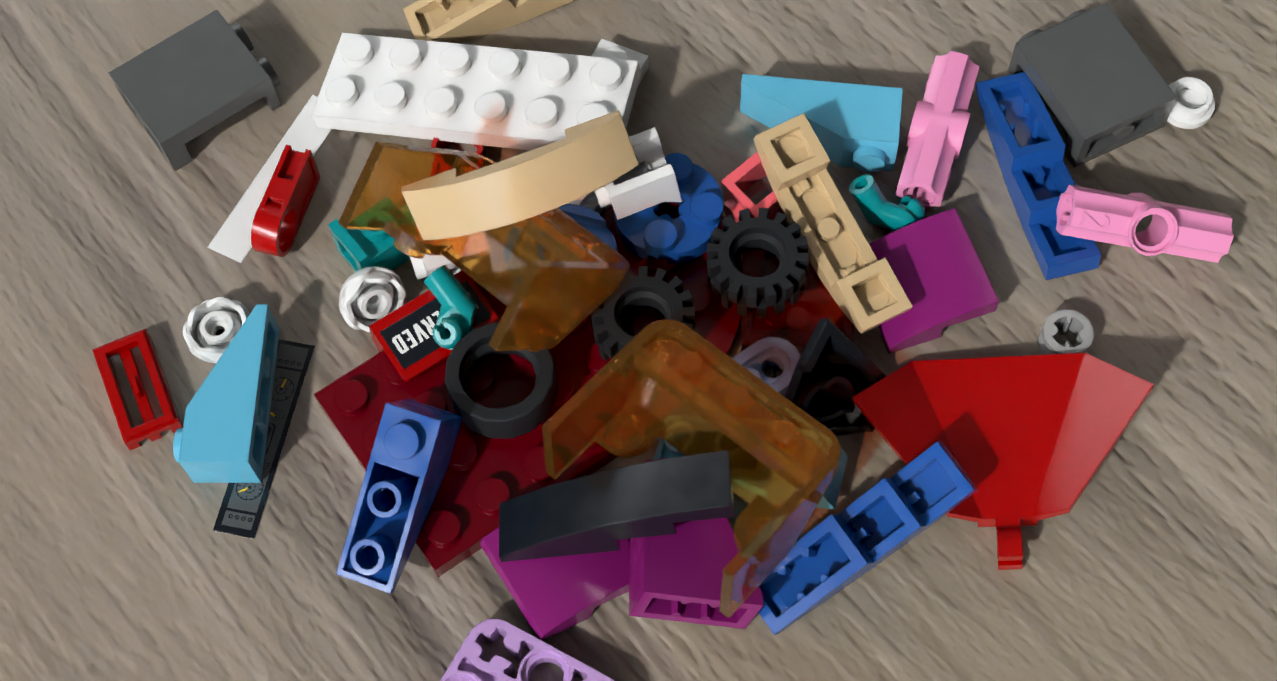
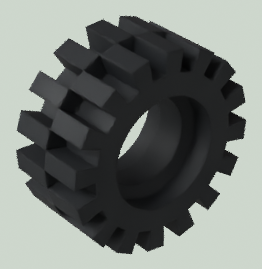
[706,208,809,318]
[591,266,695,378]

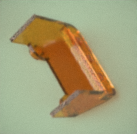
[338,141,630,352]
[542,319,841,618]

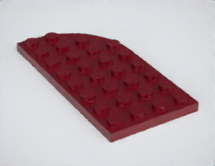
[314,202,743,577]

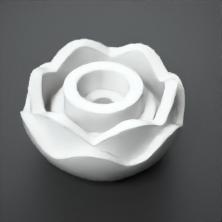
[339,266,407,332]
[183,297,250,364]

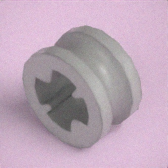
[1038,309,1094,355]

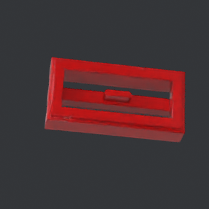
[92,329,183,451]

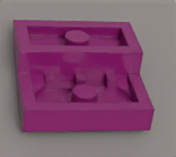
[869,208,999,354]
[480,527,630,640]

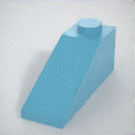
[740,74,903,172]
[173,304,280,483]

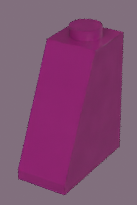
[629,458,763,629]

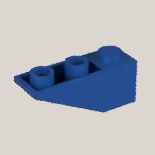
[336,399,463,594]

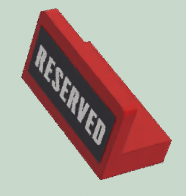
[369,268,500,383]

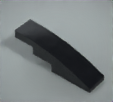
[499,450,735,562]

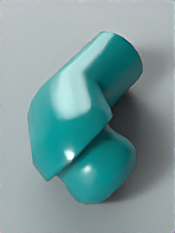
[849,175,925,232]
[424,265,477,350]

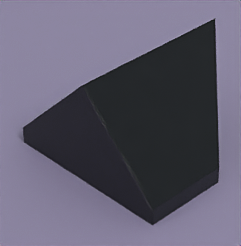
[776,318,886,436]

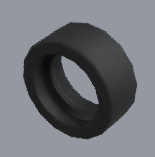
[445,323,558,439]

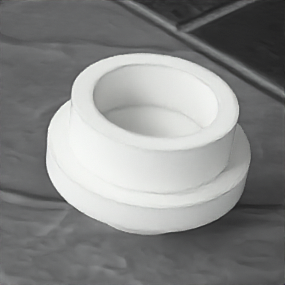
[1167,77,1215,129]

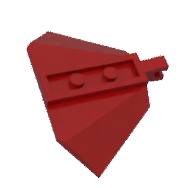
[853,353,1154,570]

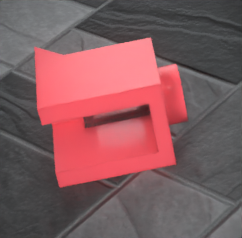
[721,152,784,223]

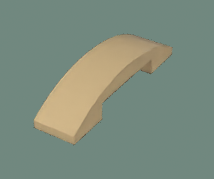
[401,110,639,240]
[753,113,913,334]

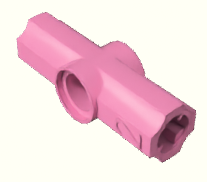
[896,51,980,210]
[1056,184,1234,263]

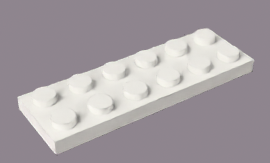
[311,33,641,151]

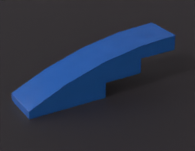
[976,72,1101,280]
[754,442,979,635]

